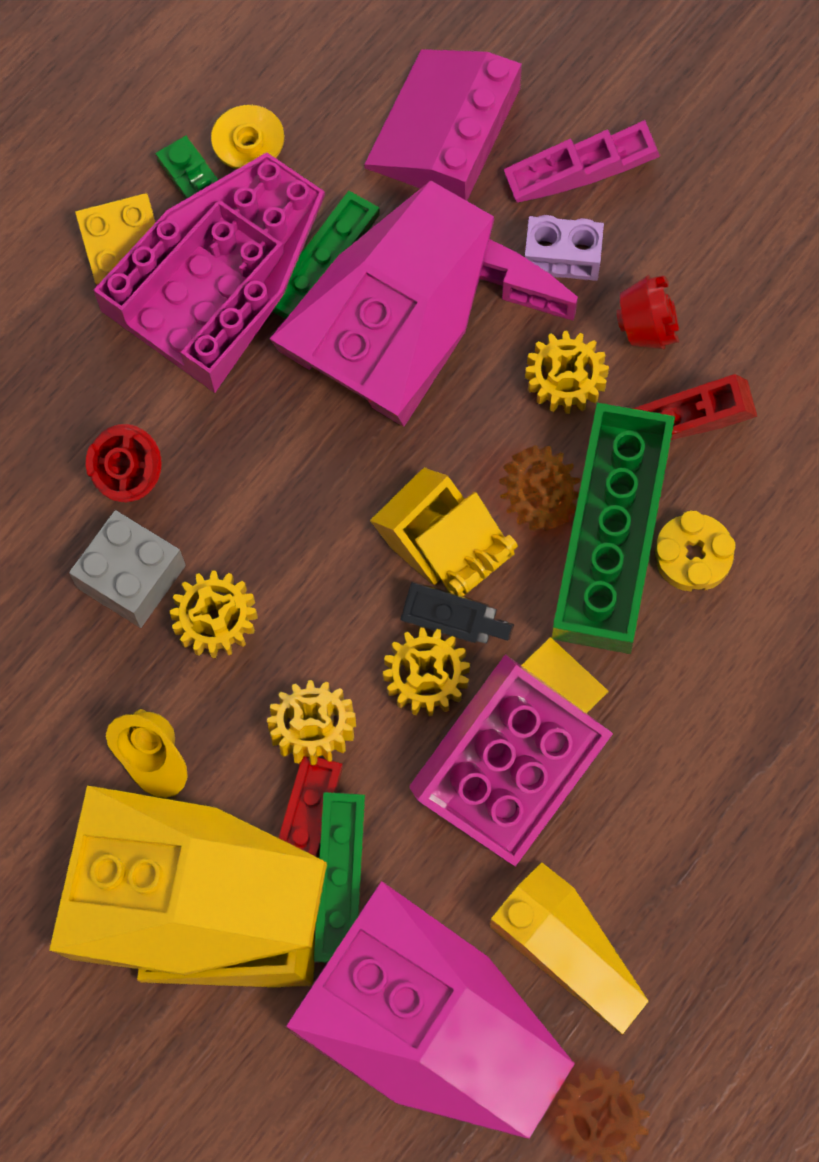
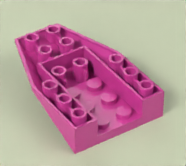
[93,152,325,393]
[270,180,494,427]
[286,881,574,1139]

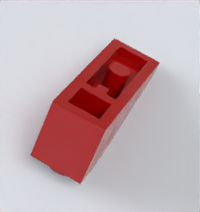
[632,374,758,440]

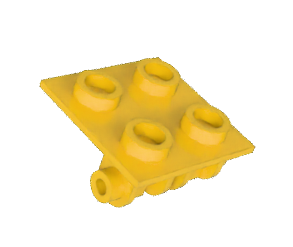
[75,193,156,284]
[415,492,518,596]
[521,637,609,713]

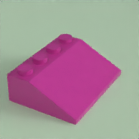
[364,49,522,201]
[409,654,613,867]

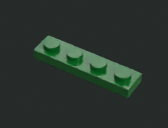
[272,190,380,320]
[314,792,365,962]

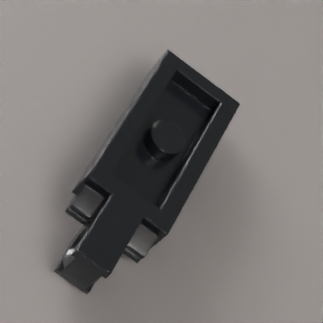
[400,581,515,644]

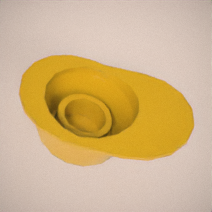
[106,709,188,798]

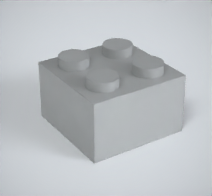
[69,510,186,628]

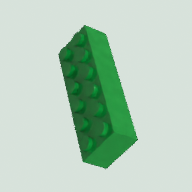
[552,403,675,654]

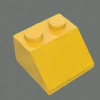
[370,468,465,585]

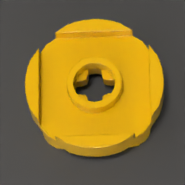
[655,510,735,591]

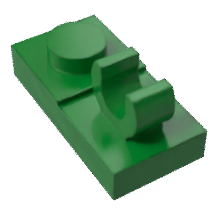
[155,136,218,199]

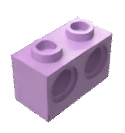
[525,215,604,281]

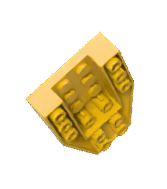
[49,785,327,975]

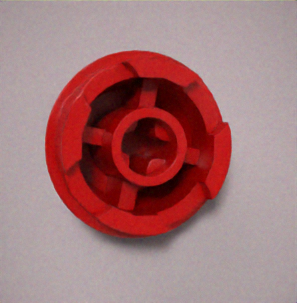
[617,275,679,350]
[86,424,162,502]

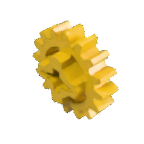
[525,331,609,414]
[170,571,258,658]
[383,628,470,717]
[267,680,356,765]

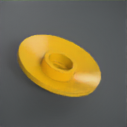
[211,105,284,169]

